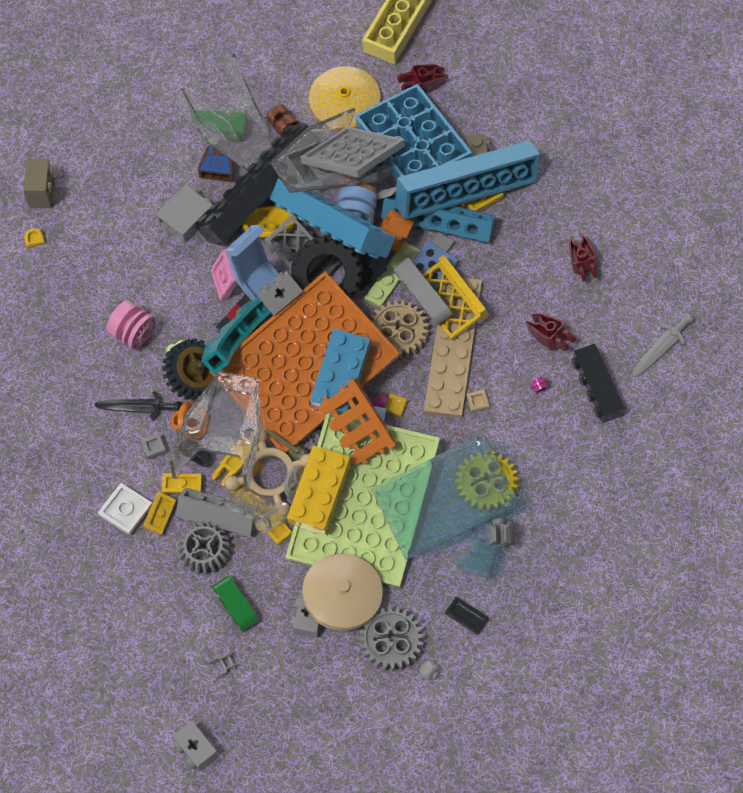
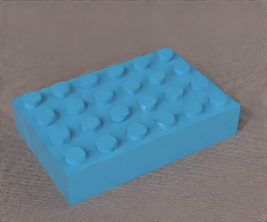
[354,84,473,181]

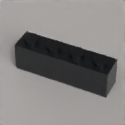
[571,344,625,423]

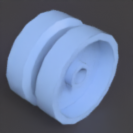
[336,186,378,224]

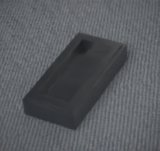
[445,597,489,635]

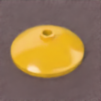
[241,205,297,239]

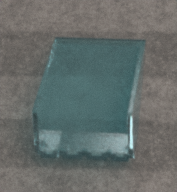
[371,434,519,560]

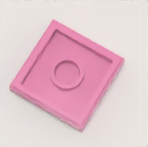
[211,249,237,301]

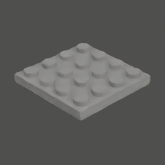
[300,126,405,178]

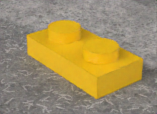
[162,473,202,494]
[142,492,176,536]

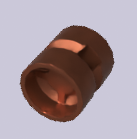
[266,104,300,136]

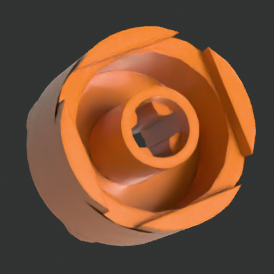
[380,209,414,253]

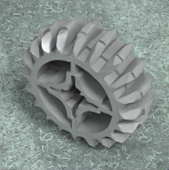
[177,522,231,574]

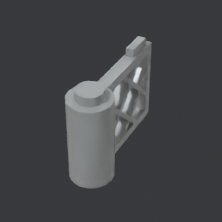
[264,215,329,275]

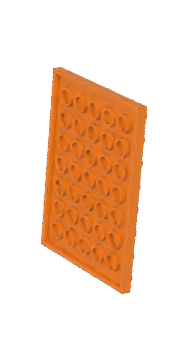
[209,271,400,454]

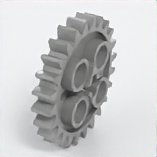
[359,606,424,672]

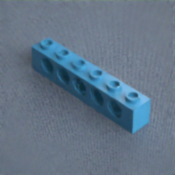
[381,192,496,243]

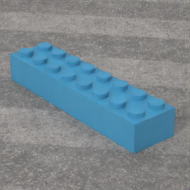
[395,141,540,220]
[270,179,395,259]

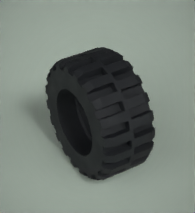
[291,235,363,299]

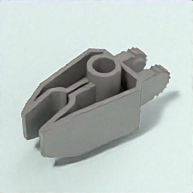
[484,518,513,547]

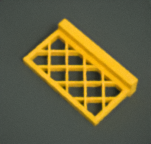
[422,255,489,340]

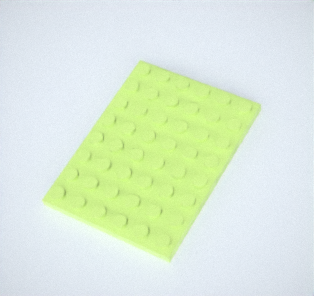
[285,412,440,588]

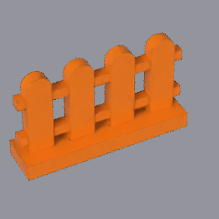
[319,378,397,465]

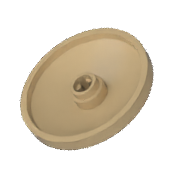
[302,554,383,631]

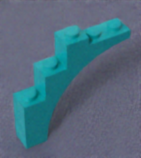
[202,288,282,375]

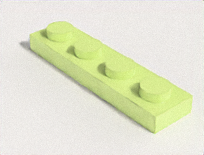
[364,241,420,309]

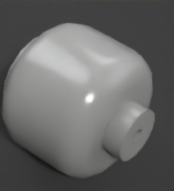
[419,660,441,681]

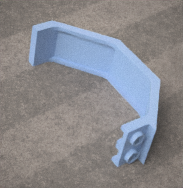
[225,225,279,320]

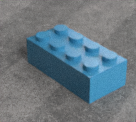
[310,328,372,414]

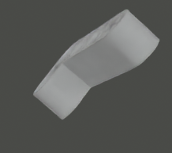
[393,257,453,325]

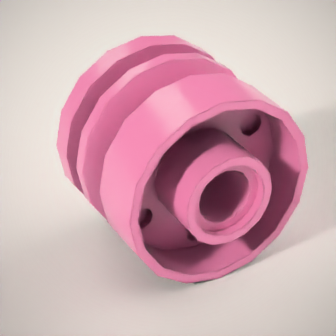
[106,300,156,351]

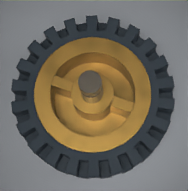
[162,339,220,400]

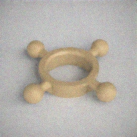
[225,428,310,517]

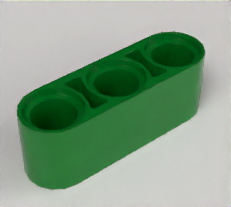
[212,575,259,632]

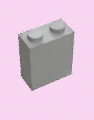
[156,184,213,243]

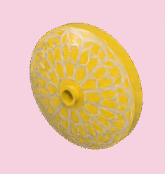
[309,66,381,131]

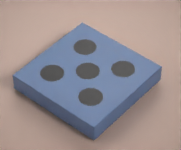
[412,241,459,291]

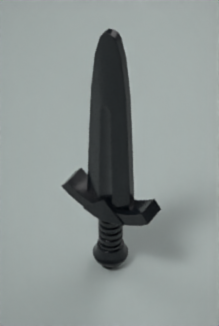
[95,391,182,421]

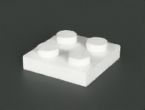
[98,483,152,536]

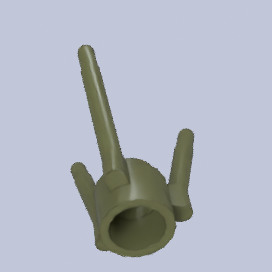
[265,429,308,462]

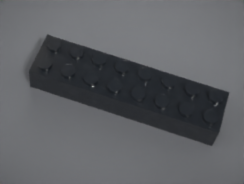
[195,124,320,243]

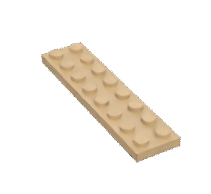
[424,277,482,418]

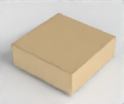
[466,389,490,413]

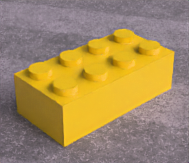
[287,445,352,535]

